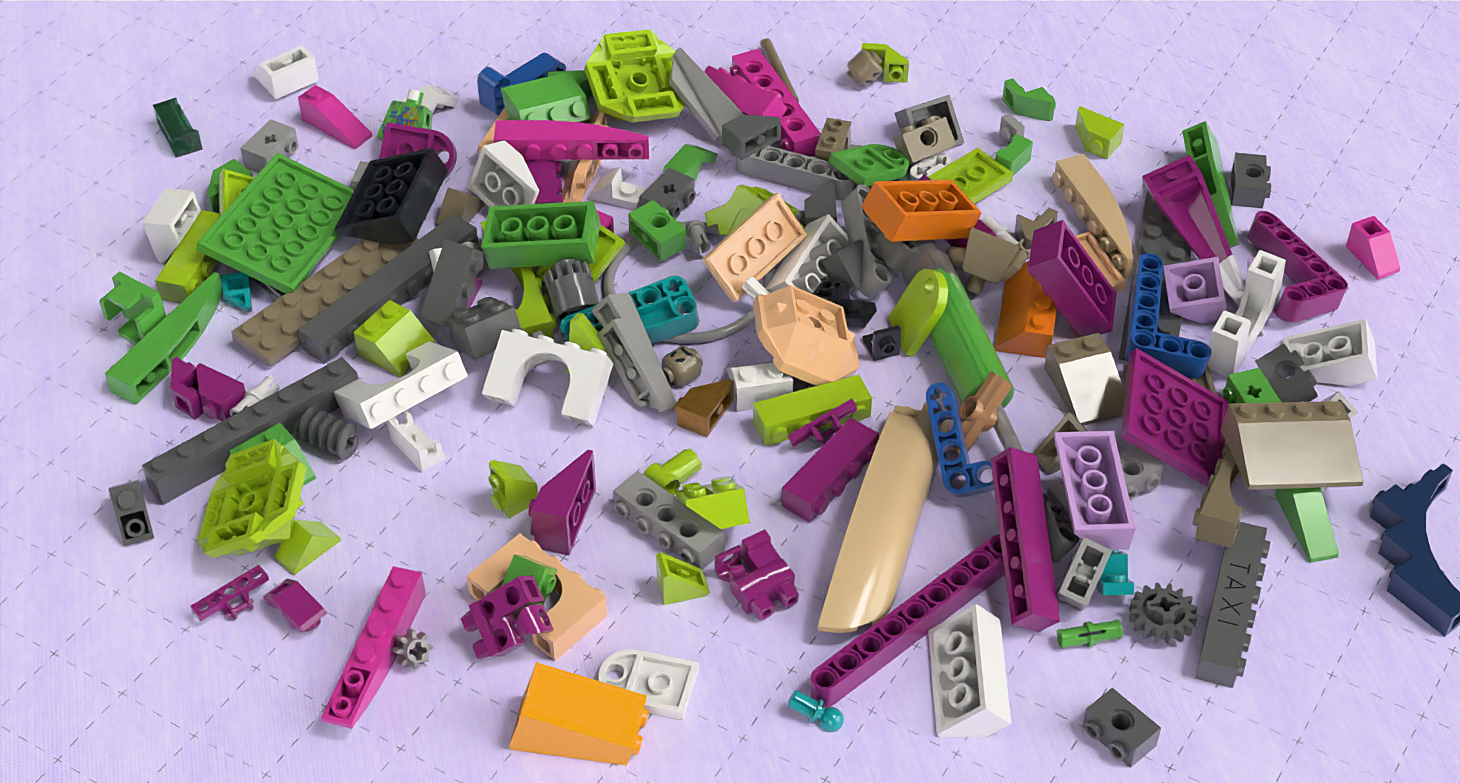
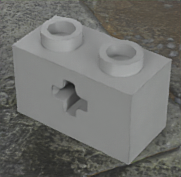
[240,119,299,173]
[1056,537,1112,610]

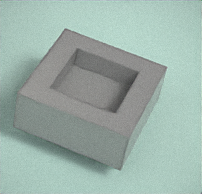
[999,113,1025,144]

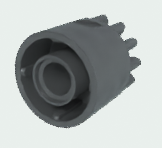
[543,259,600,323]

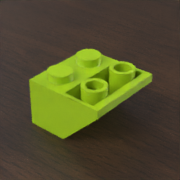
[675,476,750,529]

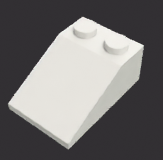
[467,140,539,207]
[1283,319,1378,386]

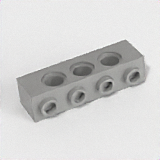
[1047,446,1164,519]
[613,471,725,569]

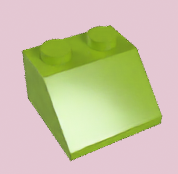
[354,300,435,378]

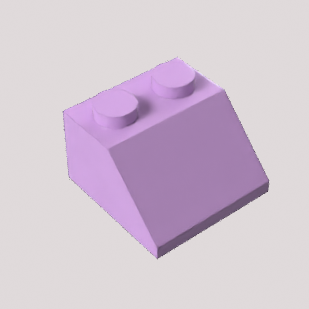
[1163,257,1227,323]

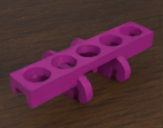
[788,398,858,447]
[190,565,269,622]

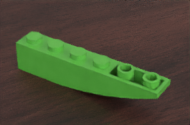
[1182,121,1239,248]
[105,272,223,405]

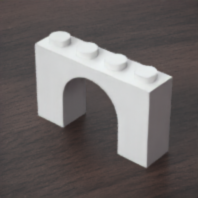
[1208,250,1286,377]
[482,329,613,427]
[333,341,468,429]

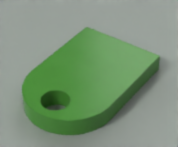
[829,144,909,187]

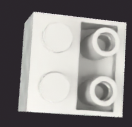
[252,45,319,99]
[142,188,201,263]

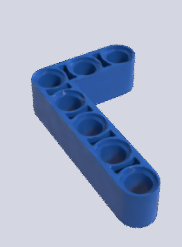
[1125,253,1212,378]

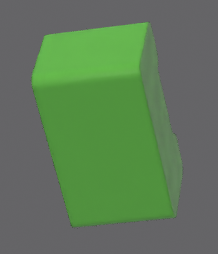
[995,134,1033,176]

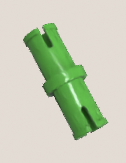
[1057,619,1123,649]

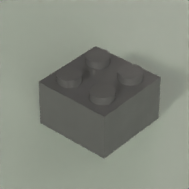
[445,297,522,359]

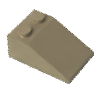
[1044,333,1125,426]

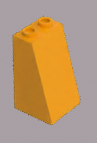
[508,662,649,766]

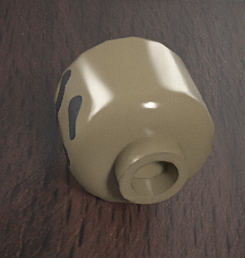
[847,50,883,86]
[661,346,703,387]

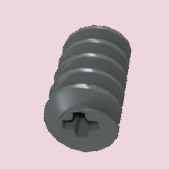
[294,406,359,459]

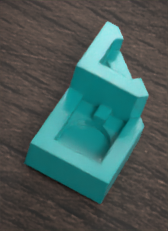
[221,272,253,312]

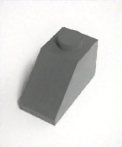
[722,115,781,160]
[799,182,837,229]

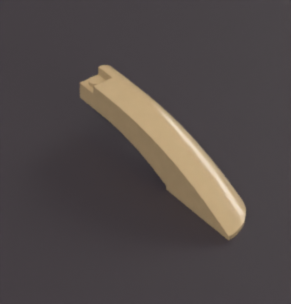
[817,402,949,633]

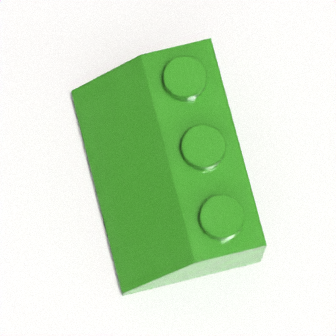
[501,72,591,122]

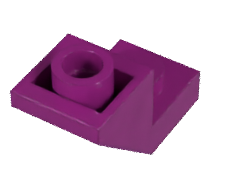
[170,356,203,420]
[262,578,327,632]

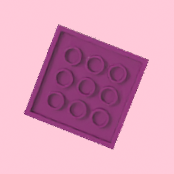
[1120,348,1228,487]

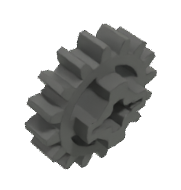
[1129,582,1198,645]

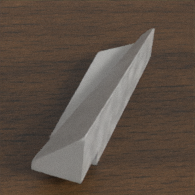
[669,47,744,156]
[591,293,677,412]

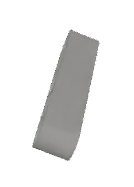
[736,146,854,200]
[841,185,893,299]

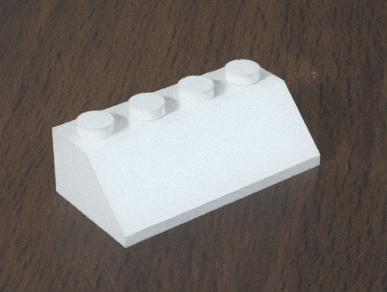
[765,214,849,294]
[928,604,1011,737]

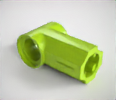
[643,448,702,496]

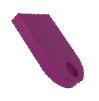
[379,122,457,177]

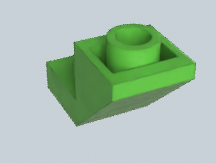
[1002,78,1056,122]
[663,144,718,181]

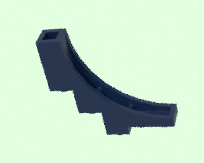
[1370,463,1460,637]

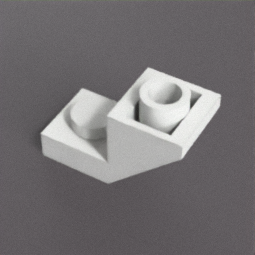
[402,84,458,114]

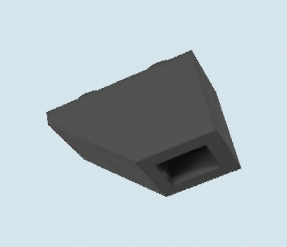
[108,479,154,546]

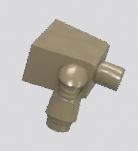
[945,227,1031,295]

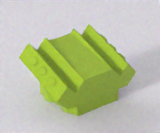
[704,184,804,236]

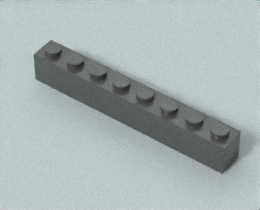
[298,214,478,364]
[142,357,359,505]

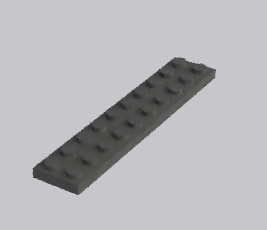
[1118,190,1191,361]

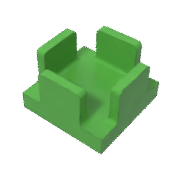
[99,271,166,344]

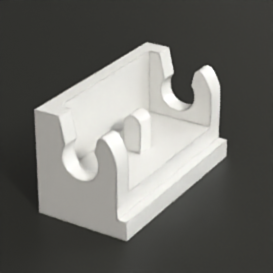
[387,410,446,473]

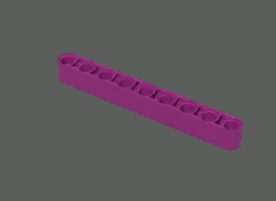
[810,534,1005,708]

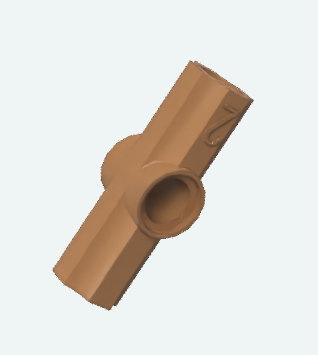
[951,371,1013,454]

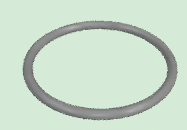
[604,221,774,344]

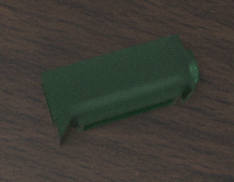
[152,97,203,158]

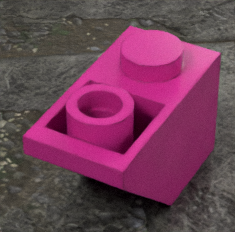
[1346,216,1401,280]

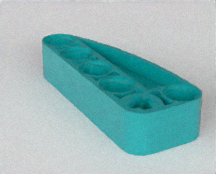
[560,276,700,344]

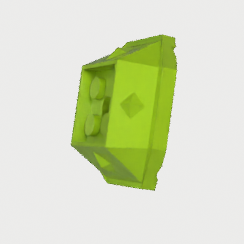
[584,29,686,123]
[197,439,307,559]

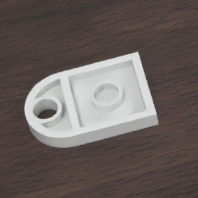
[598,649,699,720]

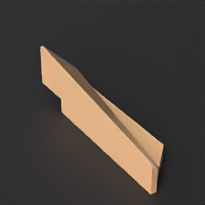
[562,110,608,203]

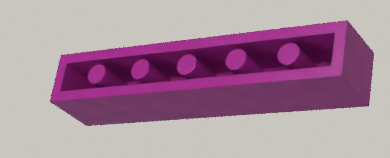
[990,447,1060,632]

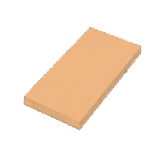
[702,193,808,302]

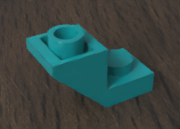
[1097,550,1134,595]

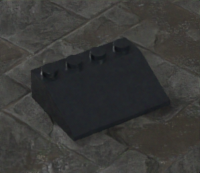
[334,148,448,245]

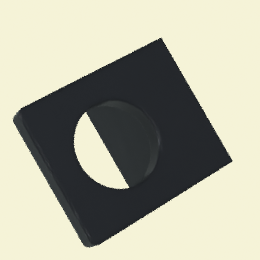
[862,325,901,361]

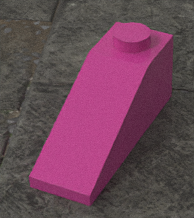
[298,85,373,149]

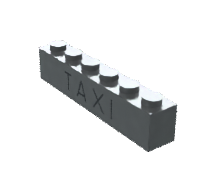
[1195,522,1271,688]

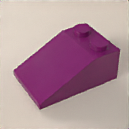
[528,450,596,555]

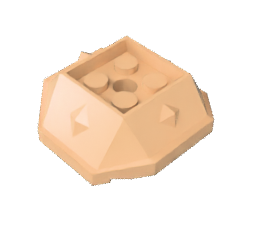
[753,285,860,386]

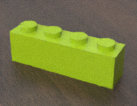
[155,210,220,303]
[753,375,872,446]

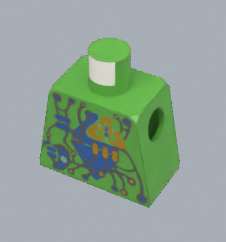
[377,89,433,142]

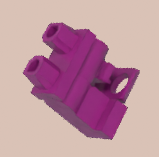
[714,529,799,621]
[460,575,554,659]

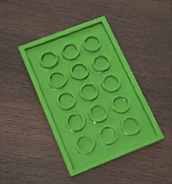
[196,153,354,293]

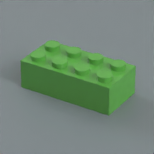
[481,201,601,269]

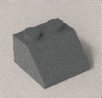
[894,94,964,145]

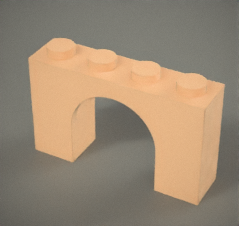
[467,533,607,661]

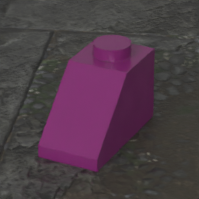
[196,363,246,421]

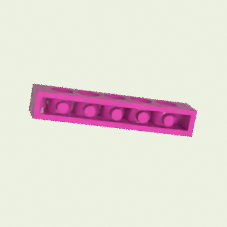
[730,48,821,157]

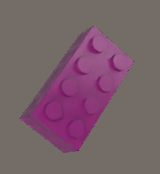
[1027,220,1117,337]

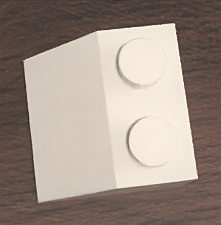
[727,361,793,412]

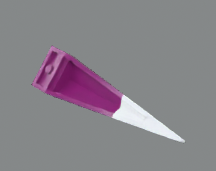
[1142,155,1264,336]

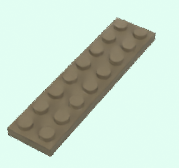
[231,238,419,367]

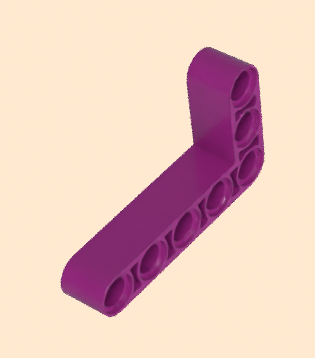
[1247,211,1348,323]

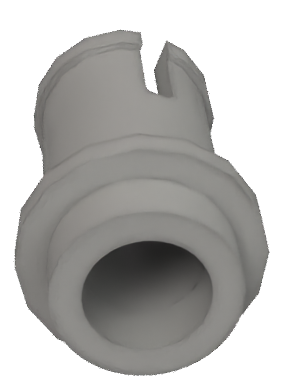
[686,220,711,254]

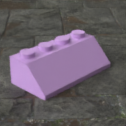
[1054,431,1136,550]

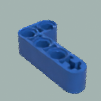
[477,52,566,116]
[926,383,994,497]

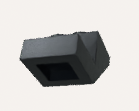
[812,280,877,328]

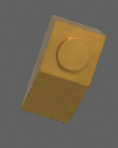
[675,379,734,437]

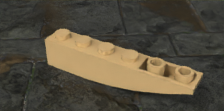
[1052,154,1133,279]

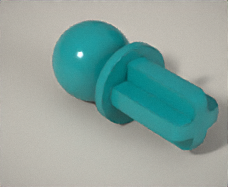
[788,690,844,732]

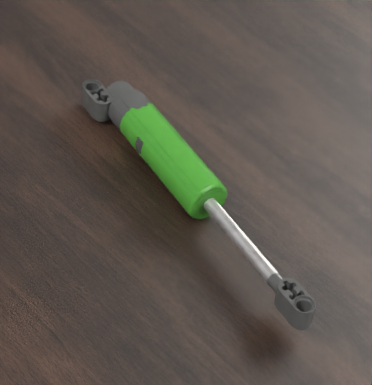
[875,231,1079,562]

